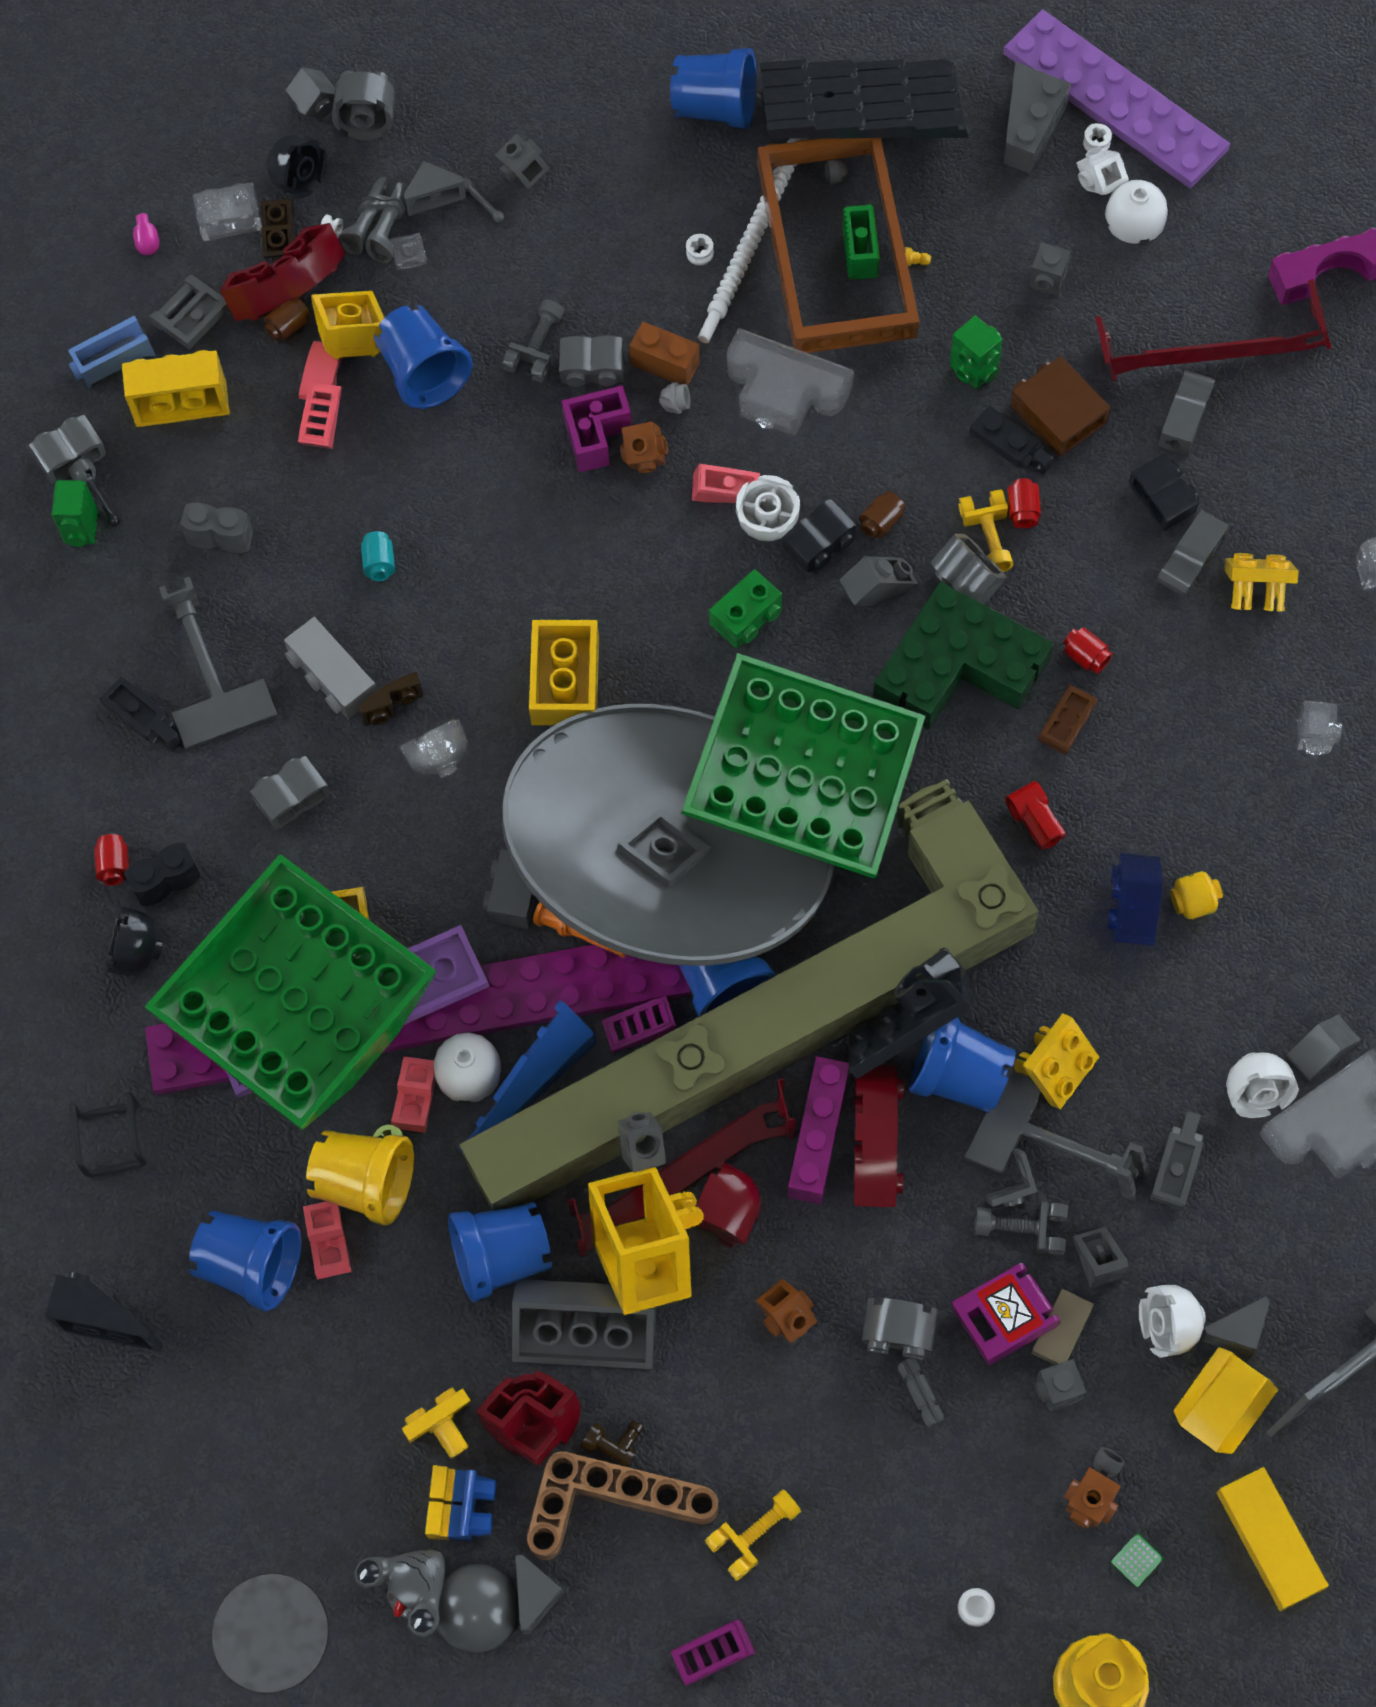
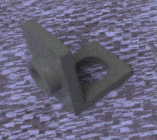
[984,1148,1037,1207]

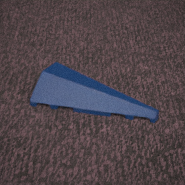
[458,1000,596,1154]

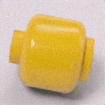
[1170,871,1223,919]

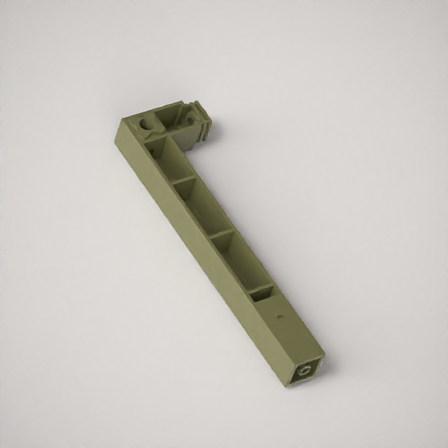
[459,779,1038,1210]

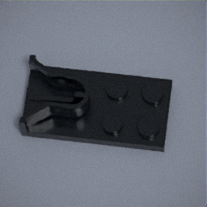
[849,948,971,1079]

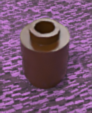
[264,298,311,342]
[859,491,905,538]

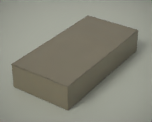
[1031,1289,1094,1365]

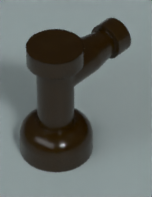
[581,1420,644,1467]

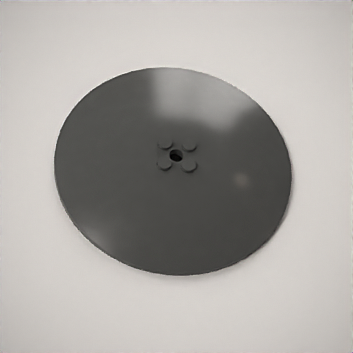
[501,704,834,966]

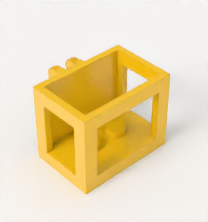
[588,1167,704,1315]

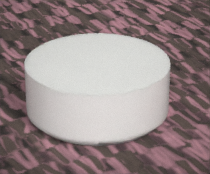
[958,1588,995,1627]

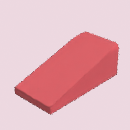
[692,463,760,503]

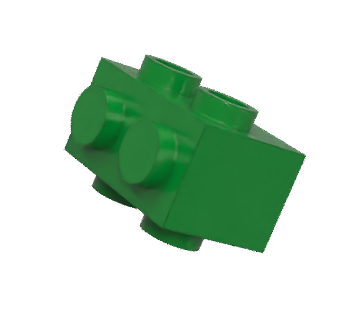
[950,315,1002,390]
[709,569,782,649]

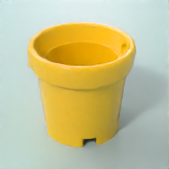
[306,1130,414,1226]
[1053,1633,1149,1707]

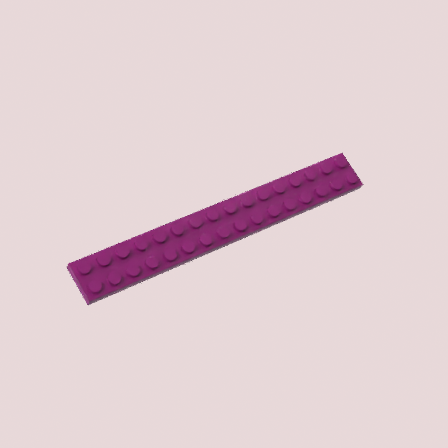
[145,945,690,1095]

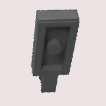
[1150,1111,1204,1210]

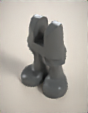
[338,176,409,264]

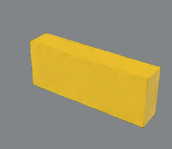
[1217,1467,1329,1612]

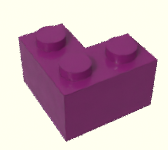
[561,385,632,473]

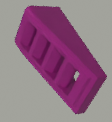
[602,996,676,1053]
[670,1620,755,1686]

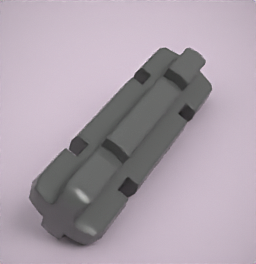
[899,1358,944,1427]

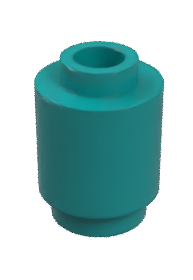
[361,531,395,581]

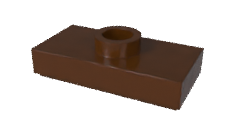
[1037,684,1098,756]

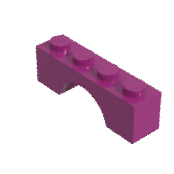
[1268,228,1376,306]
[788,1056,849,1205]

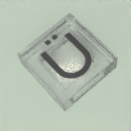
[390,233,427,270]

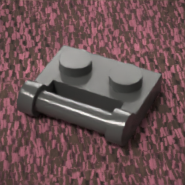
[148,274,229,350]

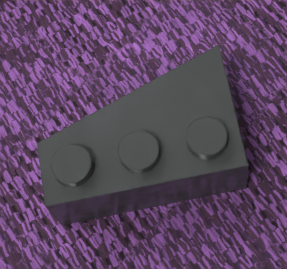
[1003,62,1071,174]

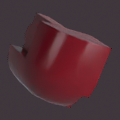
[696,1161,761,1249]
[476,1370,581,1467]

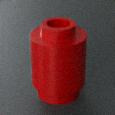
[1007,478,1041,529]
[1063,627,1113,674]
[94,834,129,886]

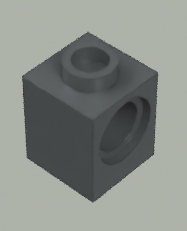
[617,1112,666,1172]

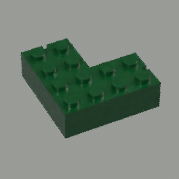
[873,581,1054,730]

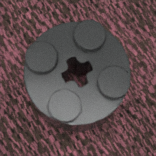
[332,71,396,141]
[861,1298,938,1361]

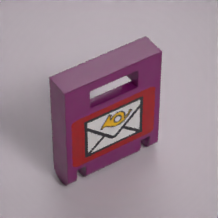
[951,1263,1061,1366]

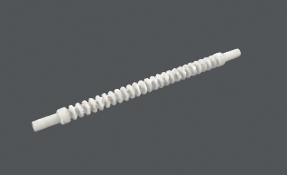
[698,139,801,343]

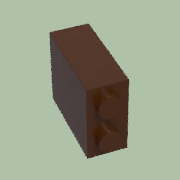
[1011,356,1111,458]

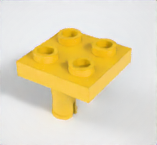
[1224,553,1298,611]
[1014,1013,1099,1110]
[402,1387,471,1459]

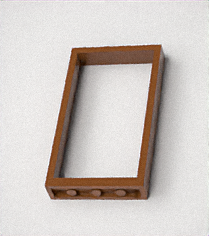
[757,138,920,355]

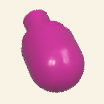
[133,213,159,256]

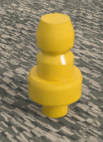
[904,247,931,266]

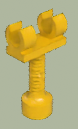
[958,489,1014,573]
[705,1489,802,1581]

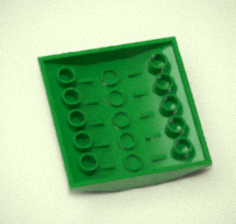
[681,653,925,879]
[145,854,437,1130]

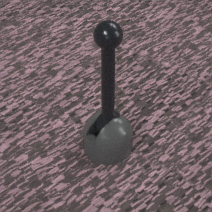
[68,458,120,527]

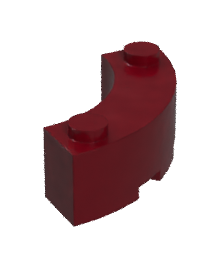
[220,223,345,321]
[854,1065,904,1207]

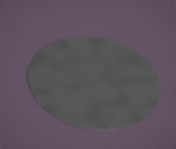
[212,1574,328,1693]

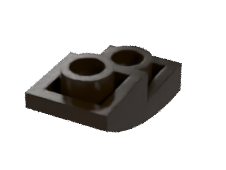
[260,199,294,258]
[359,672,423,726]

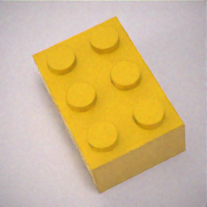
[122,350,230,427]
[529,620,599,725]

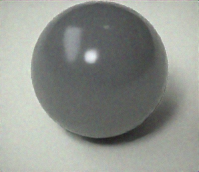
[437,1564,519,1653]

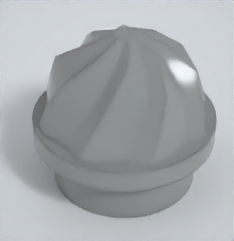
[659,382,690,414]

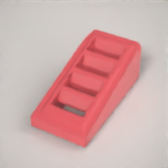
[298,382,342,449]

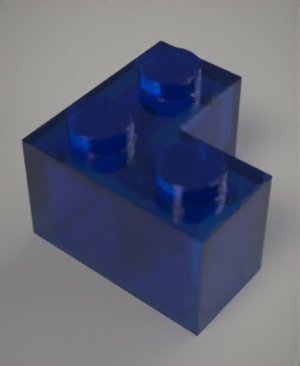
[1107,853,1163,946]

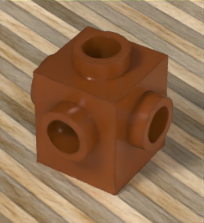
[620,422,668,473]
[756,1279,818,1343]
[1064,1467,1121,1529]

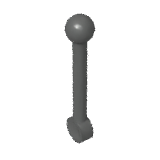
[463,178,504,223]

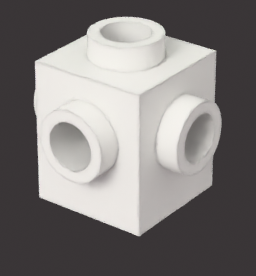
[1077,147,1129,195]

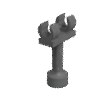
[502,299,565,383]
[974,1202,1068,1256]

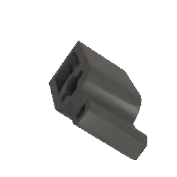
[1158,370,1215,456]
[1156,510,1229,596]

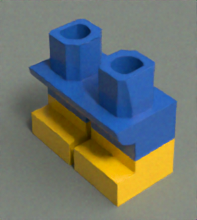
[425,1465,497,1541]

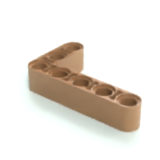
[527,1452,718,1560]

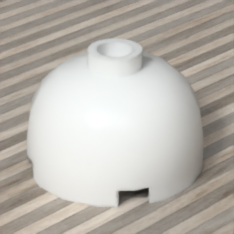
[1105,180,1168,244]
[736,475,800,541]
[433,1032,502,1102]
[1226,1052,1299,1118]
[1139,1285,1206,1358]

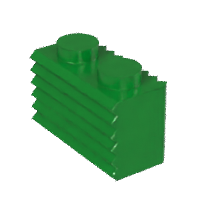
[842,205,880,280]
[51,480,99,547]

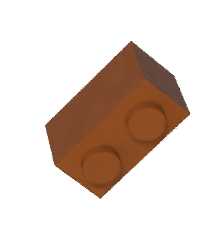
[629,321,700,387]

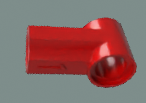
[1005,781,1066,850]

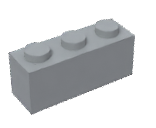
[284,616,377,720]

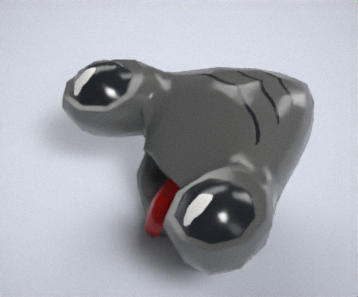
[354,1549,445,1638]

